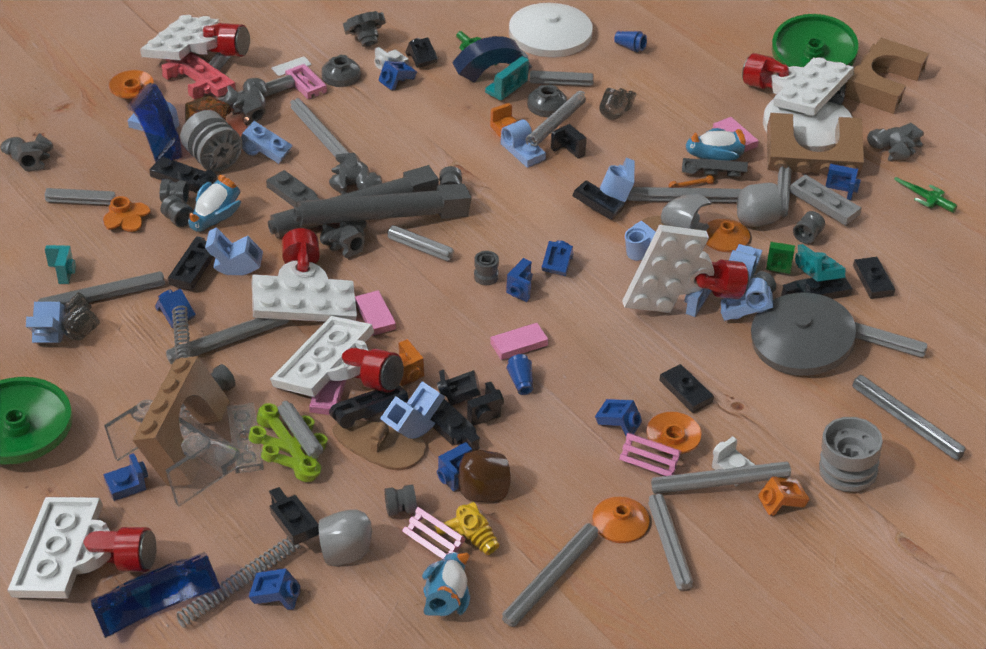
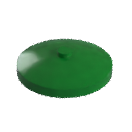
[772,14,859,67]
[0,377,73,464]

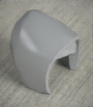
[737,183,781,227]
[661,193,711,231]
[319,509,372,566]

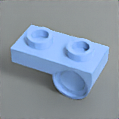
[241,121,292,164]
[721,278,773,321]

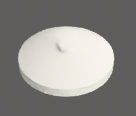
[509,3,593,57]
[763,99,852,152]

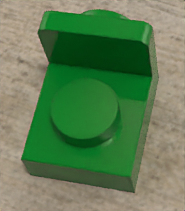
[765,241,795,274]

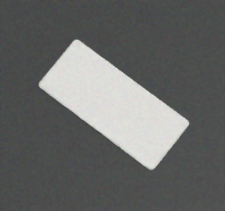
[271,57,311,76]

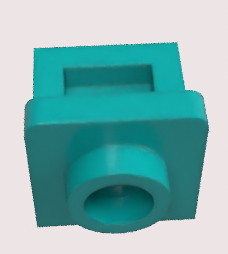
[45,245,76,284]

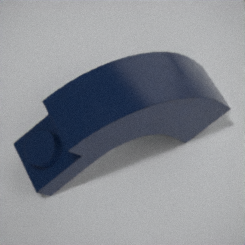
[452,36,532,83]

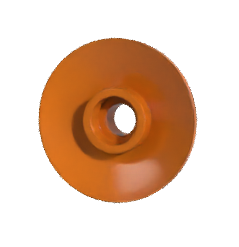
[109,70,154,98]
[706,219,750,252]
[646,412,701,454]
[592,496,650,543]

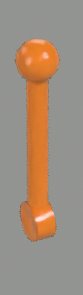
[668,175,714,188]

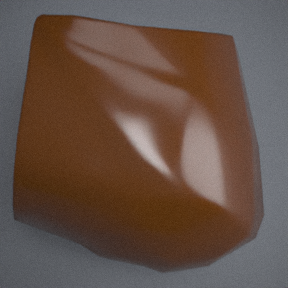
[459,450,511,502]

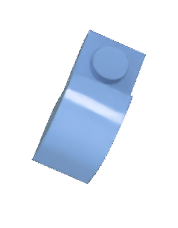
[205,227,263,275]
[26,302,66,343]
[380,381,445,439]

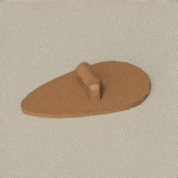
[332,421,426,471]

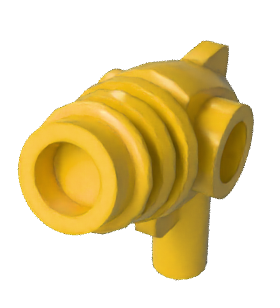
[435,502,500,556]

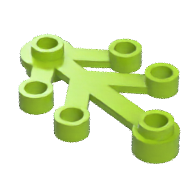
[248,403,328,482]

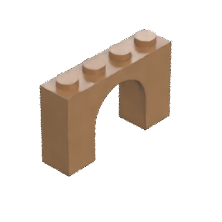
[845,37,929,114]
[767,113,864,176]
[132,356,230,486]

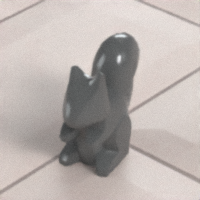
[224,78,268,125]
[867,123,924,161]
[0,134,53,171]
[329,153,382,195]
[320,220,367,258]

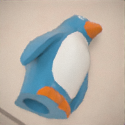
[685,128,746,161]
[188,174,241,232]
[422,552,470,616]

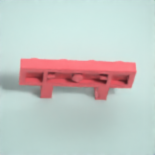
[161,52,236,99]

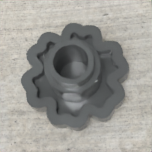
[343,11,386,47]

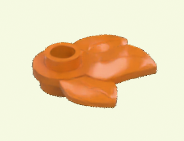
[103,196,151,232]

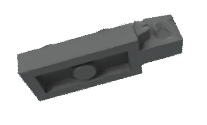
[682,158,748,177]
[266,170,320,207]

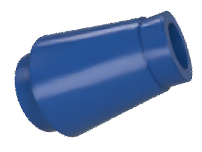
[614,31,647,52]
[506,354,533,395]

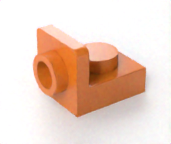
[490,103,517,138]
[399,339,424,386]
[758,476,810,516]

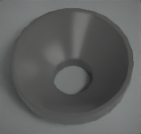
[321,55,361,87]
[527,84,567,117]

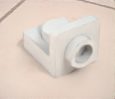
[374,47,409,70]
[712,437,755,486]

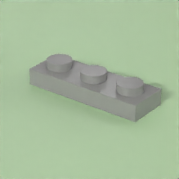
[790,175,861,226]

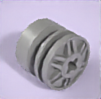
[180,110,243,172]
[819,417,883,492]

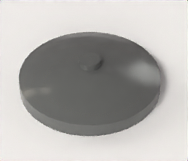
[751,293,856,376]

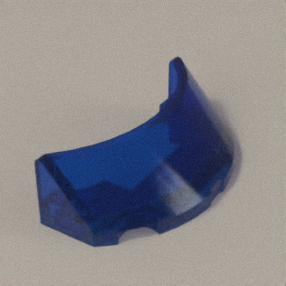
[127,83,182,163]
[91,552,221,638]

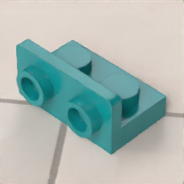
[485,56,529,101]
[795,244,846,282]

